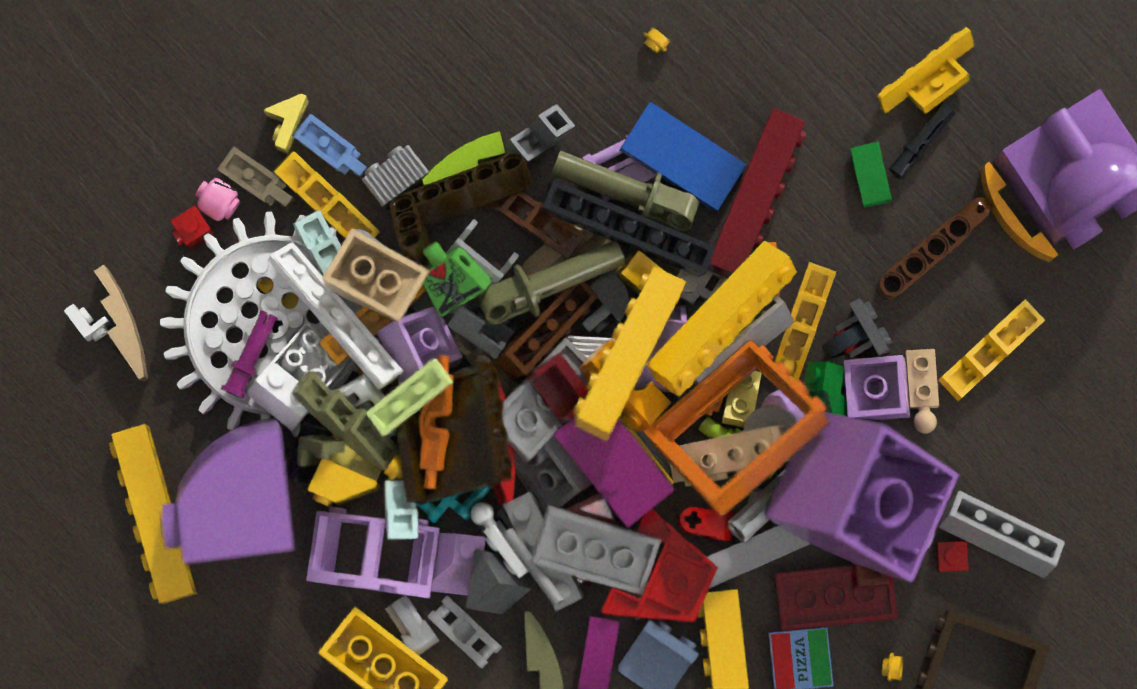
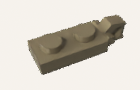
[217,146,295,209]

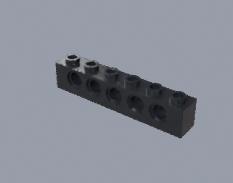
[538,180,716,277]

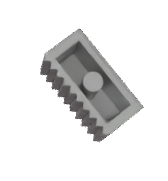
[362,145,429,210]

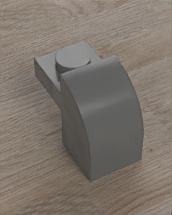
[505,104,575,165]
[581,270,629,335]

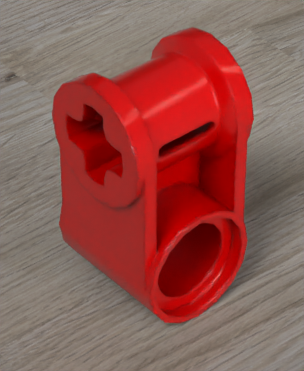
[677,507,736,542]

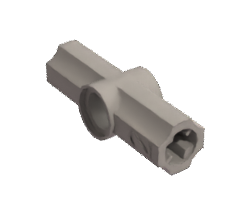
[727,470,785,542]

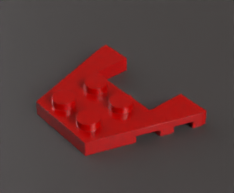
[601,509,718,623]

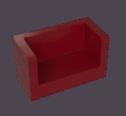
[526,352,590,424]

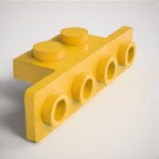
[877,27,974,114]

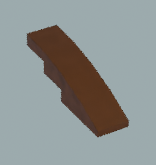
[487,191,586,259]

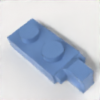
[293,114,367,179]

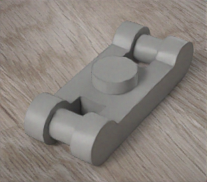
[427,595,502,669]

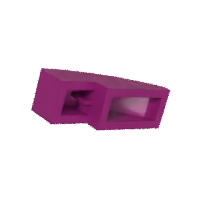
[578,616,620,689]

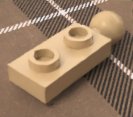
[904,349,939,434]

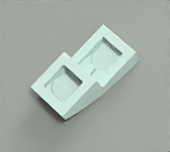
[293,210,341,275]
[384,481,418,539]

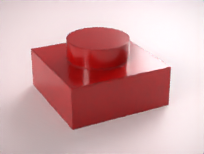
[936,541,969,572]

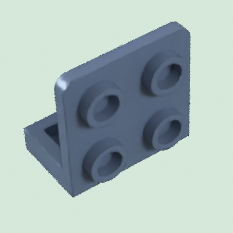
[618,620,698,689]

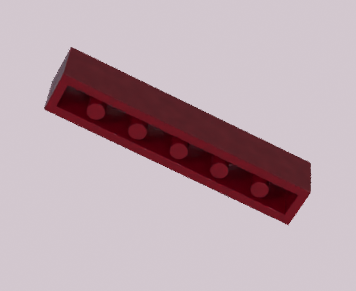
[707,108,807,279]

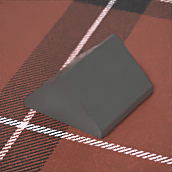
[466,549,531,615]

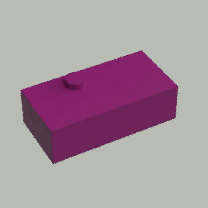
[553,416,676,527]

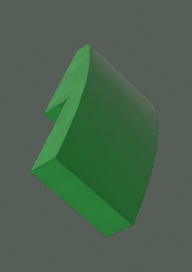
[850,141,892,208]

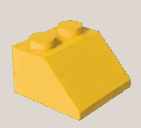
[308,458,380,507]

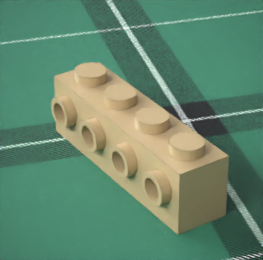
[670,425,790,487]

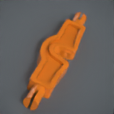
[419,355,454,489]

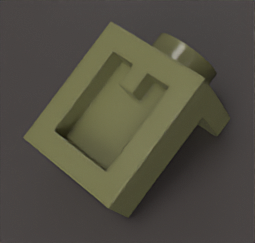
[297,434,345,466]

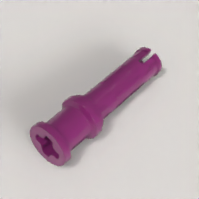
[220,310,278,399]

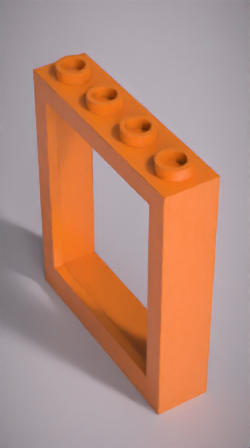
[643,340,830,517]

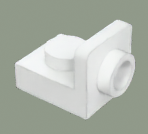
[64,304,112,342]

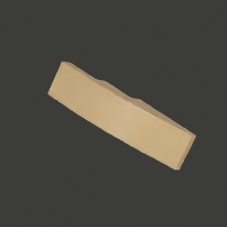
[94,265,148,383]

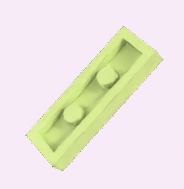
[366,359,454,436]

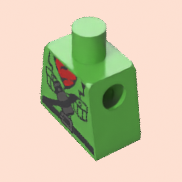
[422,241,492,317]

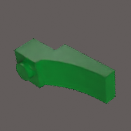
[805,362,847,417]

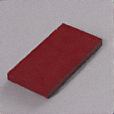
[774,564,898,632]

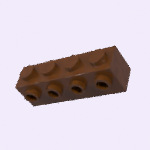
[493,281,598,381]

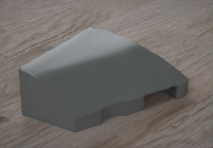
[447,300,519,359]

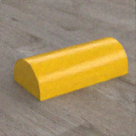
[318,607,448,689]

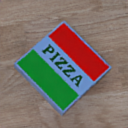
[768,627,833,689]

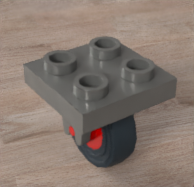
[822,298,893,359]

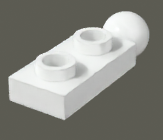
[471,502,529,578]

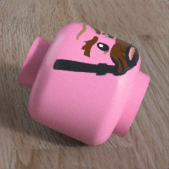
[195,178,240,221]

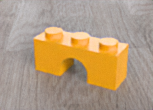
[578,339,671,433]

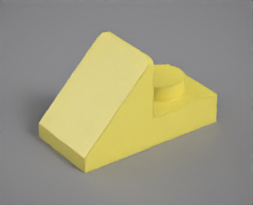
[264,94,309,154]

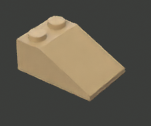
[322,228,429,322]

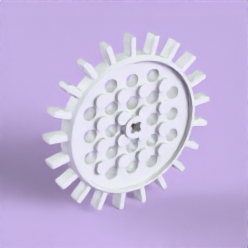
[160,212,383,437]

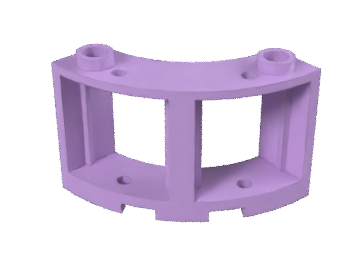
[306,507,440,598]

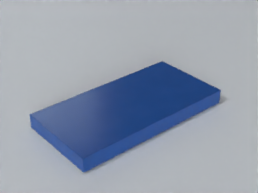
[619,102,746,213]

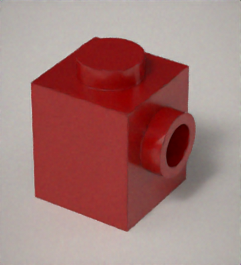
[171,205,215,250]

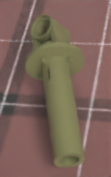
[551,150,699,231]
[476,240,625,324]

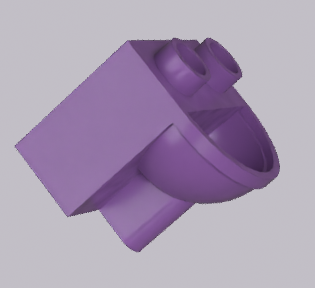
[993,89,1137,250]

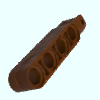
[876,197,992,300]

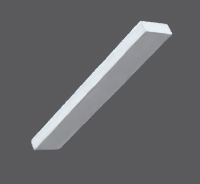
[268,242,403,390]

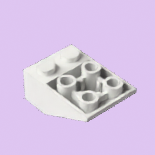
[246,322,352,431]

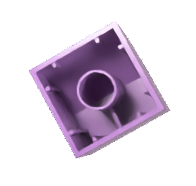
[764,412,959,582]
[162,418,294,563]

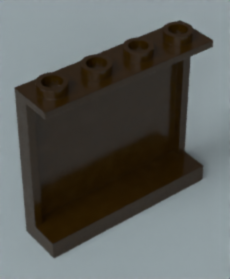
[390,361,513,505]

